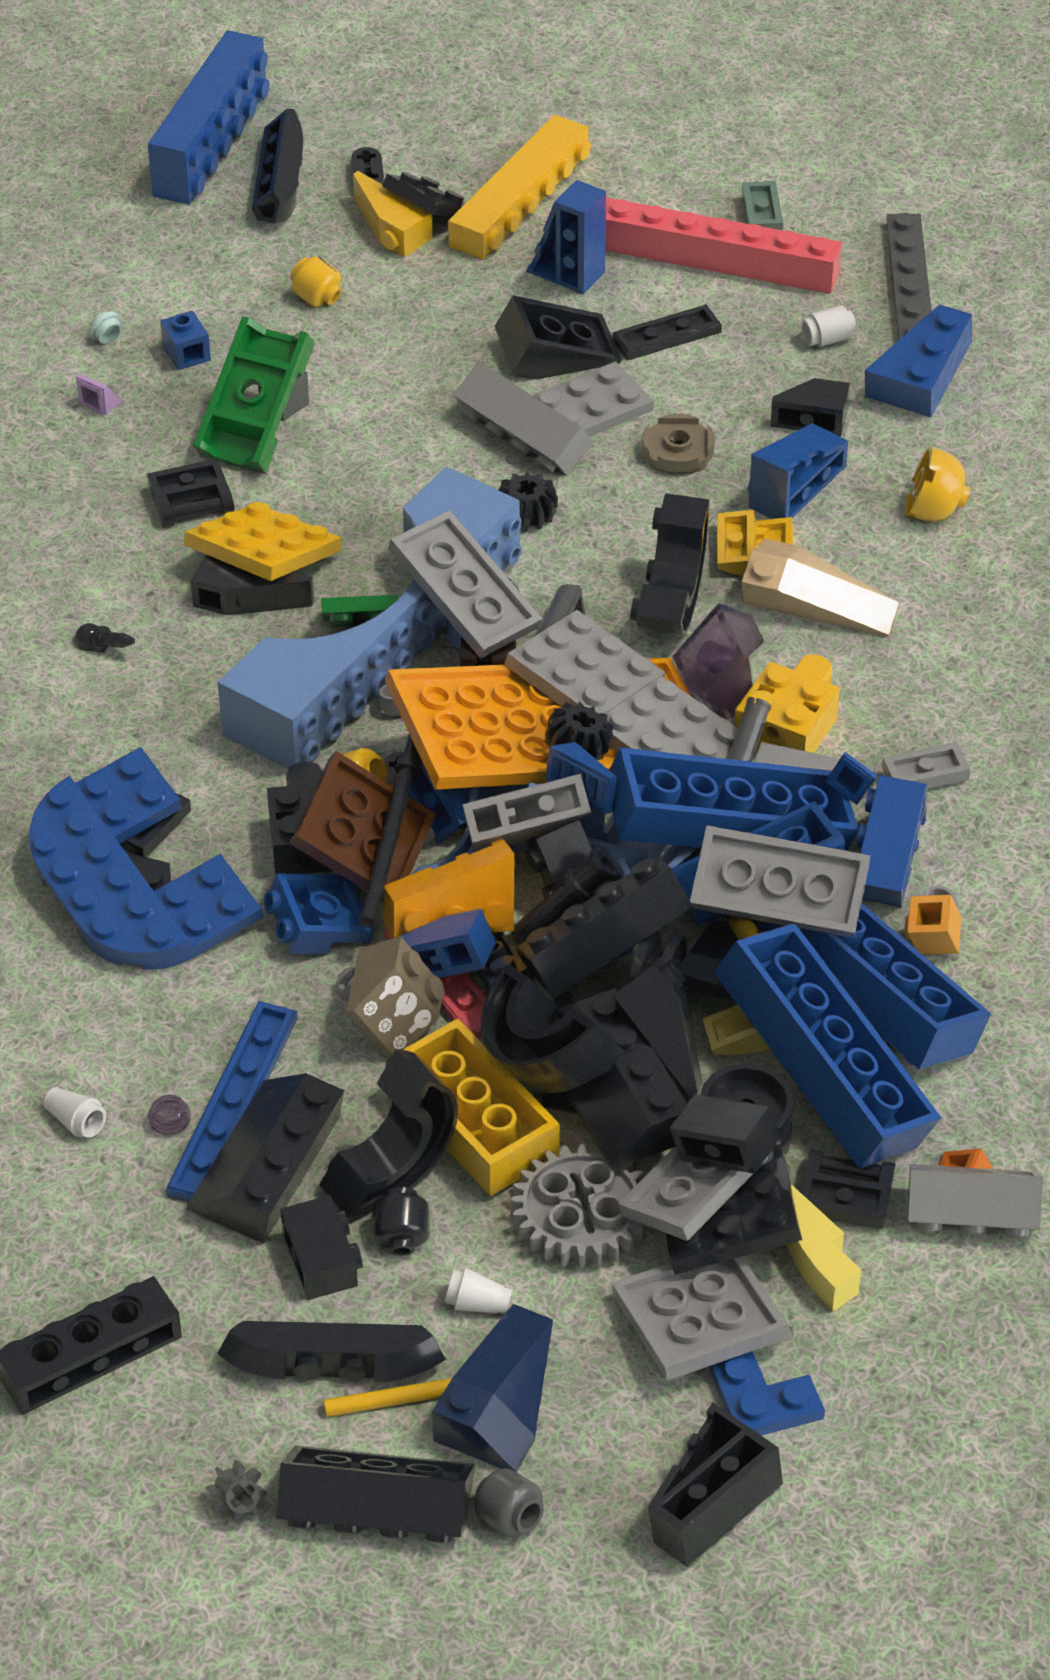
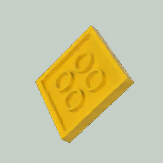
[184,502,342,581]

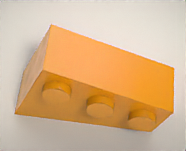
[383,838,514,938]

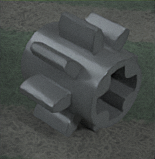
[206,1460,267,1522]

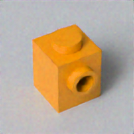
[905,895,962,954]

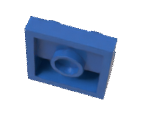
[264,873,375,954]

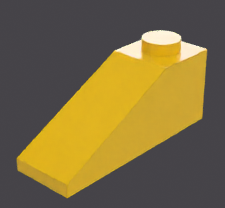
[353,171,433,257]

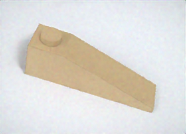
[742,539,899,637]

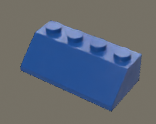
[671,801,845,927]

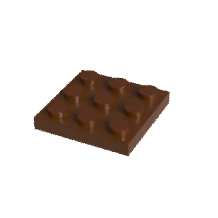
[290,751,436,901]

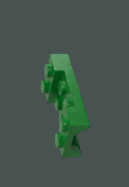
[193,316,315,474]

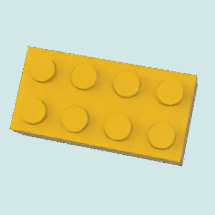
[403,1018,560,1197]

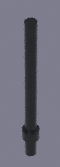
[359,734,422,927]

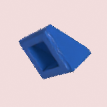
[825,752,877,805]

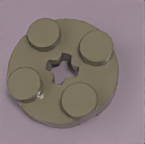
[642,414,715,472]

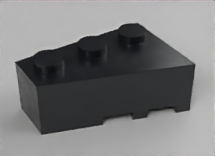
[648,1402,783,1567]

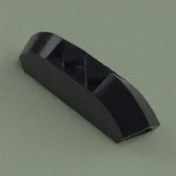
[251,109,303,223]
[217,1321,446,1382]

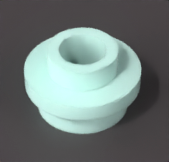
[89,311,123,344]

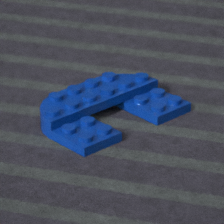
[29,747,263,970]

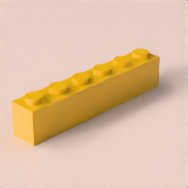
[448,114,591,260]

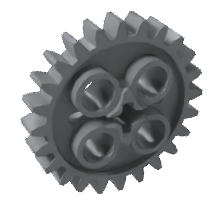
[511,1144,649,1269]

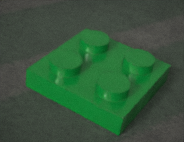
[321,595,398,627]

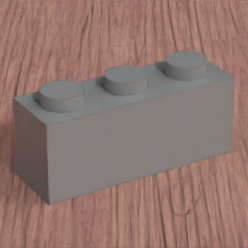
[907,1164,1043,1236]

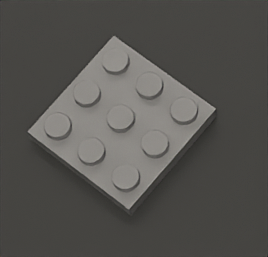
[504,610,666,713]
[605,676,738,759]
[612,1257,789,1381]

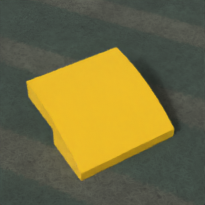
[717,510,794,576]

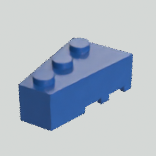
[864,304,972,417]

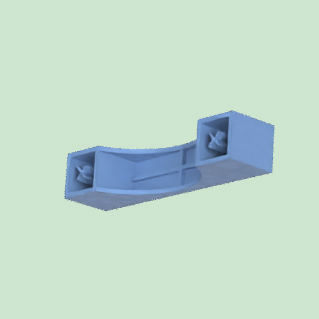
[217,466,522,769]

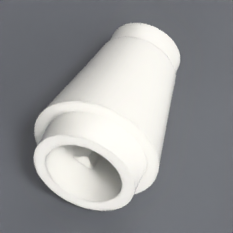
[44,1087,106,1138]
[445,1268,512,1315]

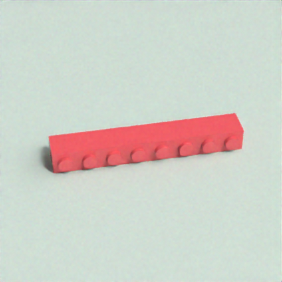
[605,197,842,294]

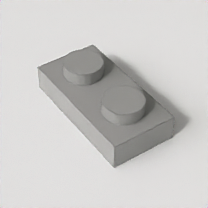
[882,742,970,789]

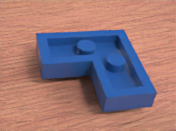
[709,1351,825,1436]

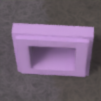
[76,373,121,415]

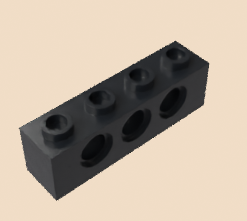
[0,1276,182,1415]

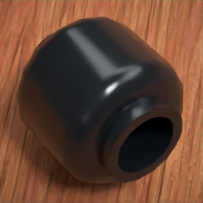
[372,1187,430,1256]

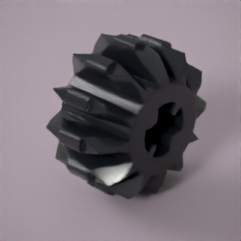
[498,471,558,532]
[544,701,613,760]

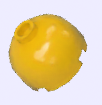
[904,447,970,522]

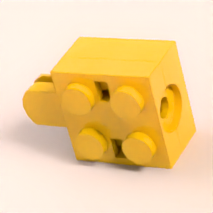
[735,654,840,753]

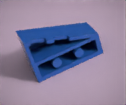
[526,180,606,294]
[747,423,848,519]
[856,775,927,907]

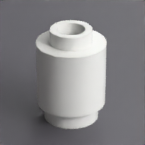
[801,305,856,348]

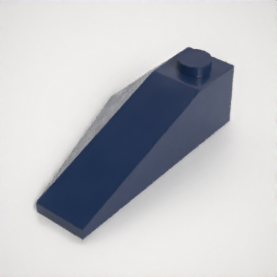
[432,1304,553,1472]

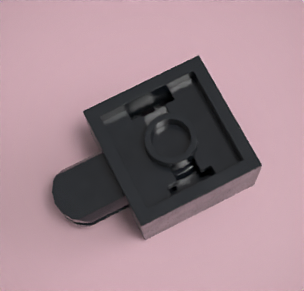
[267,761,333,876]

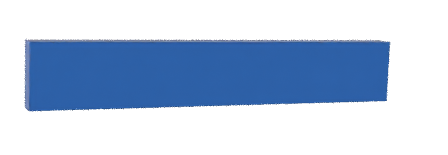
[166,1001,298,1202]

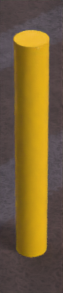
[323,1378,452,1418]

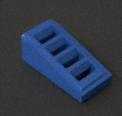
[546,742,617,814]

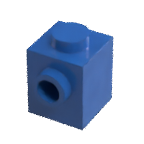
[160,310,211,371]

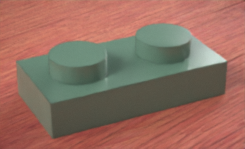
[742,181,783,231]

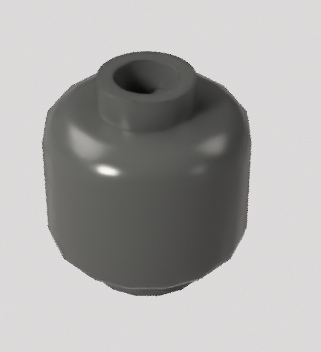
[475,1468,544,1538]

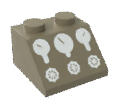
[346,936,444,1059]

